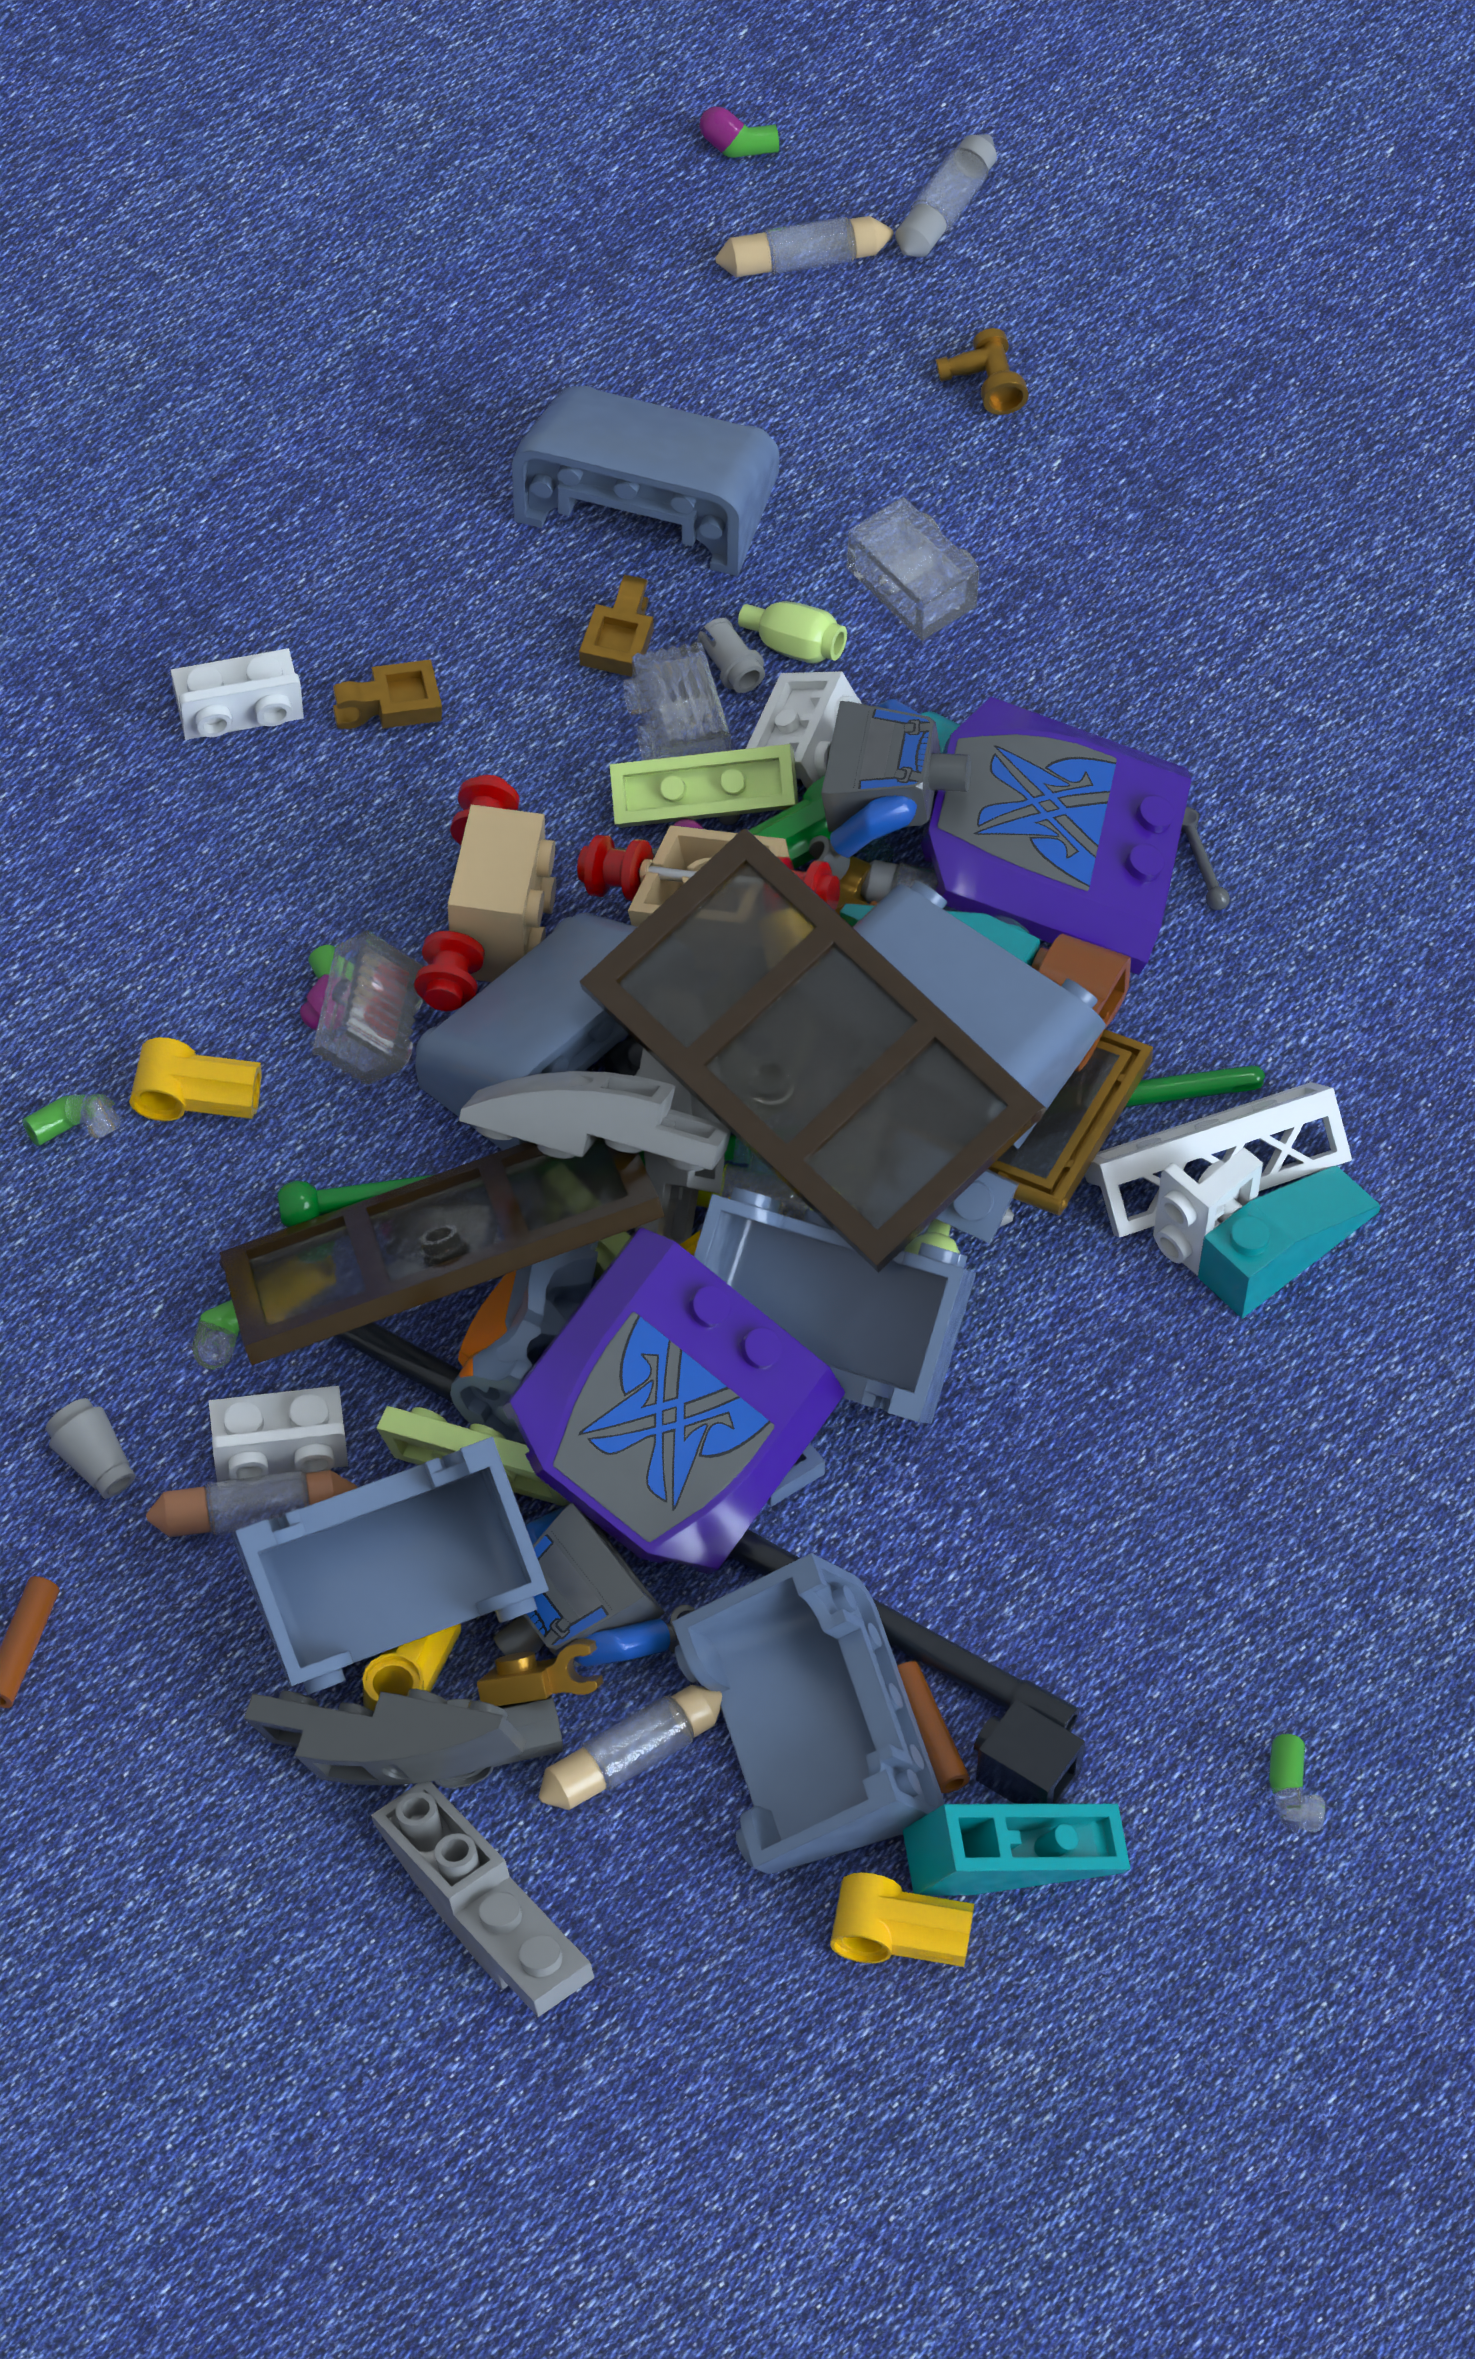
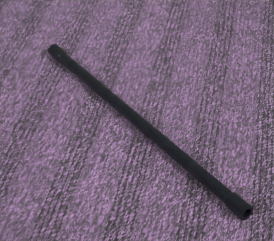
[277,1276,1080,1732]

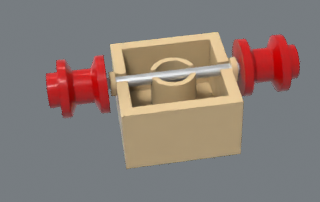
[414,775,556,1011]
[577,825,840,975]

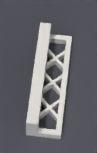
[1085,1082,1352,1237]

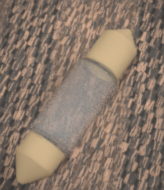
[715,216,894,278]
[538,1685,722,1810]

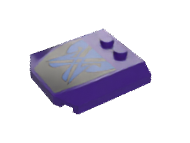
[920,697,1192,975]
[502,1227,845,1574]

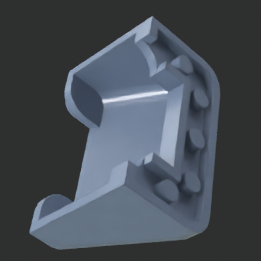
[512,386,780,576]
[794,880,1107,1150]
[415,912,700,1150]
[231,1437,549,1695]
[672,1553,944,1874]

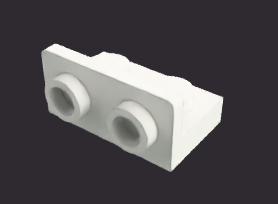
[171,648,304,740]
[746,671,862,789]
[1153,1147,1263,1276]
[209,1386,348,1483]

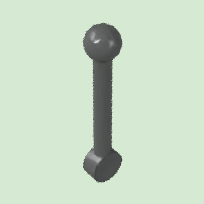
[1181,807,1230,910]

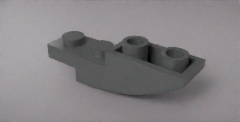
[244,1689,527,1786]

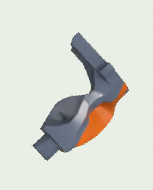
[450,1217,598,1445]

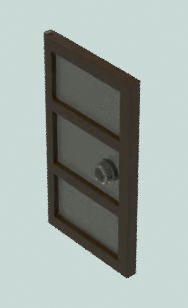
[579,829,1046,1273]
[219,1137,665,1366]

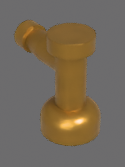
[936,328,1029,415]

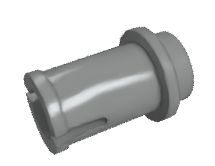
[697,618,765,693]

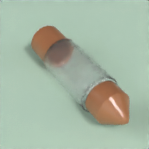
[146,1470,358,1538]

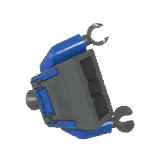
[809,699,972,880]
[493,1503,695,1667]

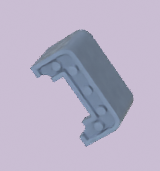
[694,1187,976,1424]

